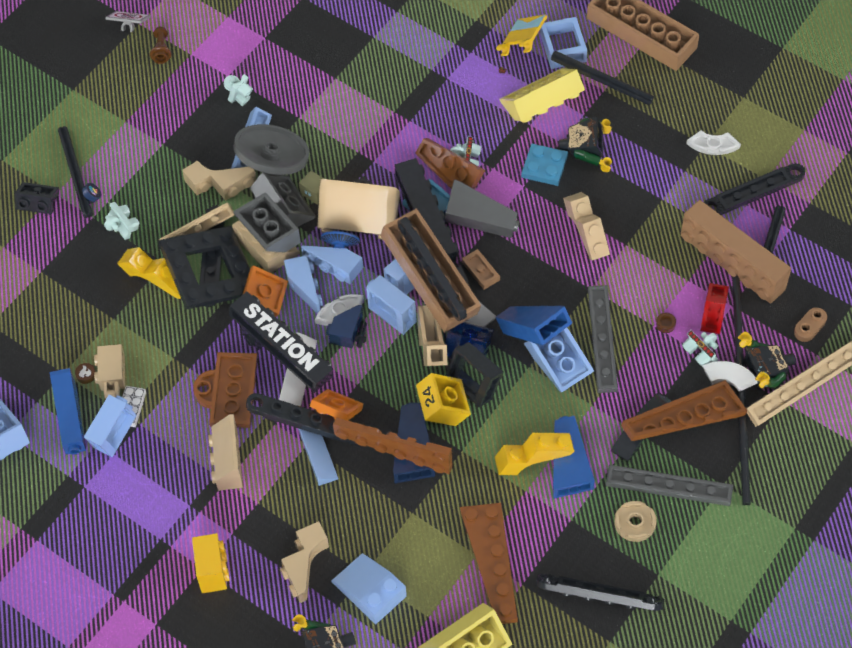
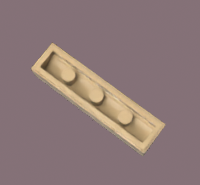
[159,202,234,240]

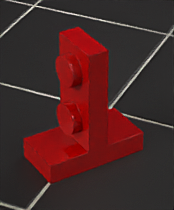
[700,283,729,334]

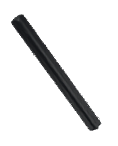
[551,51,654,105]
[58,126,93,218]

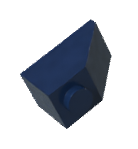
[326,305,364,348]

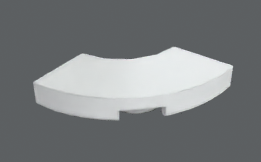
[687,130,741,155]
[315,294,364,326]
[703,361,758,392]

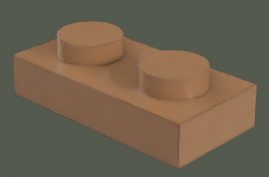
[462,249,500,290]

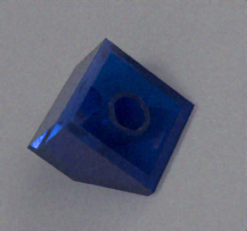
[445,322,494,359]

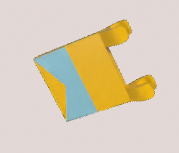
[496,14,547,57]

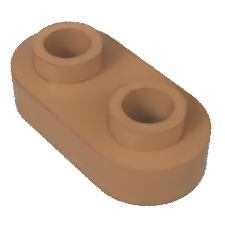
[794,308,827,342]

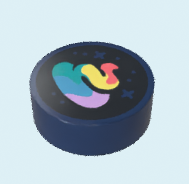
[82,183,102,202]

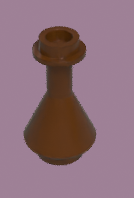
[150,27,172,64]

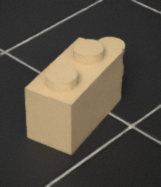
[94,344,125,399]

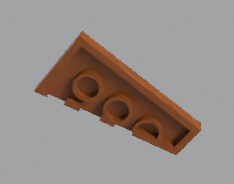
[415,138,486,189]

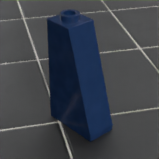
[393,402,435,483]

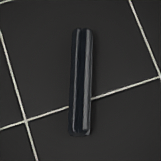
[764,205,786,254]

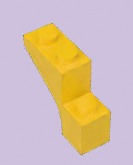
[117,247,181,299]
[495,433,574,475]

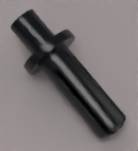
[355,321,367,348]

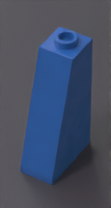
[495,306,572,345]
[50,368,86,455]
[553,416,595,499]

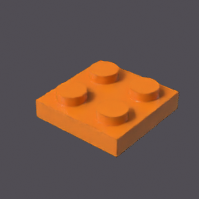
[243,265,288,317]
[310,389,364,421]

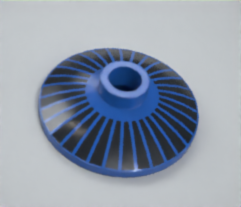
[321,231,360,248]

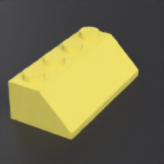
[500,68,585,123]
[418,603,512,648]

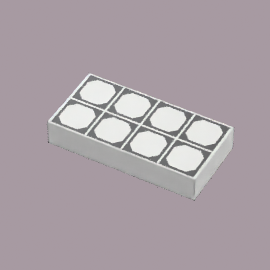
[123,386,146,427]

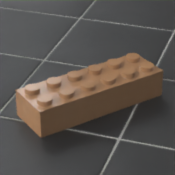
[587,0,699,71]
[680,200,791,304]
[380,208,481,333]

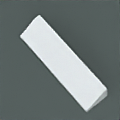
[279,332,317,406]

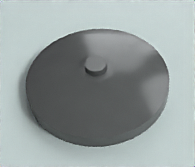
[233,124,309,175]

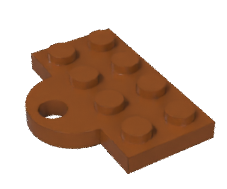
[193,352,258,428]

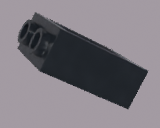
[445,342,504,407]

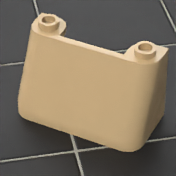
[318,179,400,240]

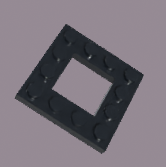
[158,226,250,310]

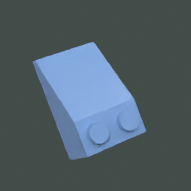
[524,328,594,392]
[0,399,30,460]
[332,553,406,625]

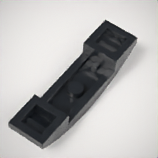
[611,392,672,462]

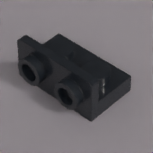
[15,182,59,214]

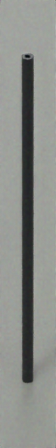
[732,275,751,506]

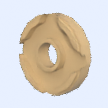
[614,501,657,542]

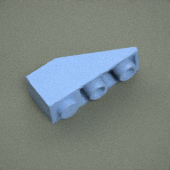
[301,245,363,284]
[284,255,323,314]

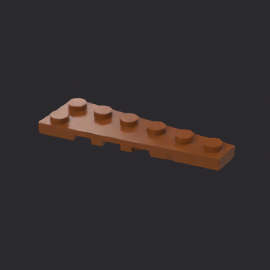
[621,380,747,441]
[333,418,452,474]
[460,503,518,624]

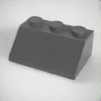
[250,172,316,227]
[233,192,301,253]

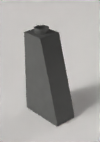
[444,180,520,238]

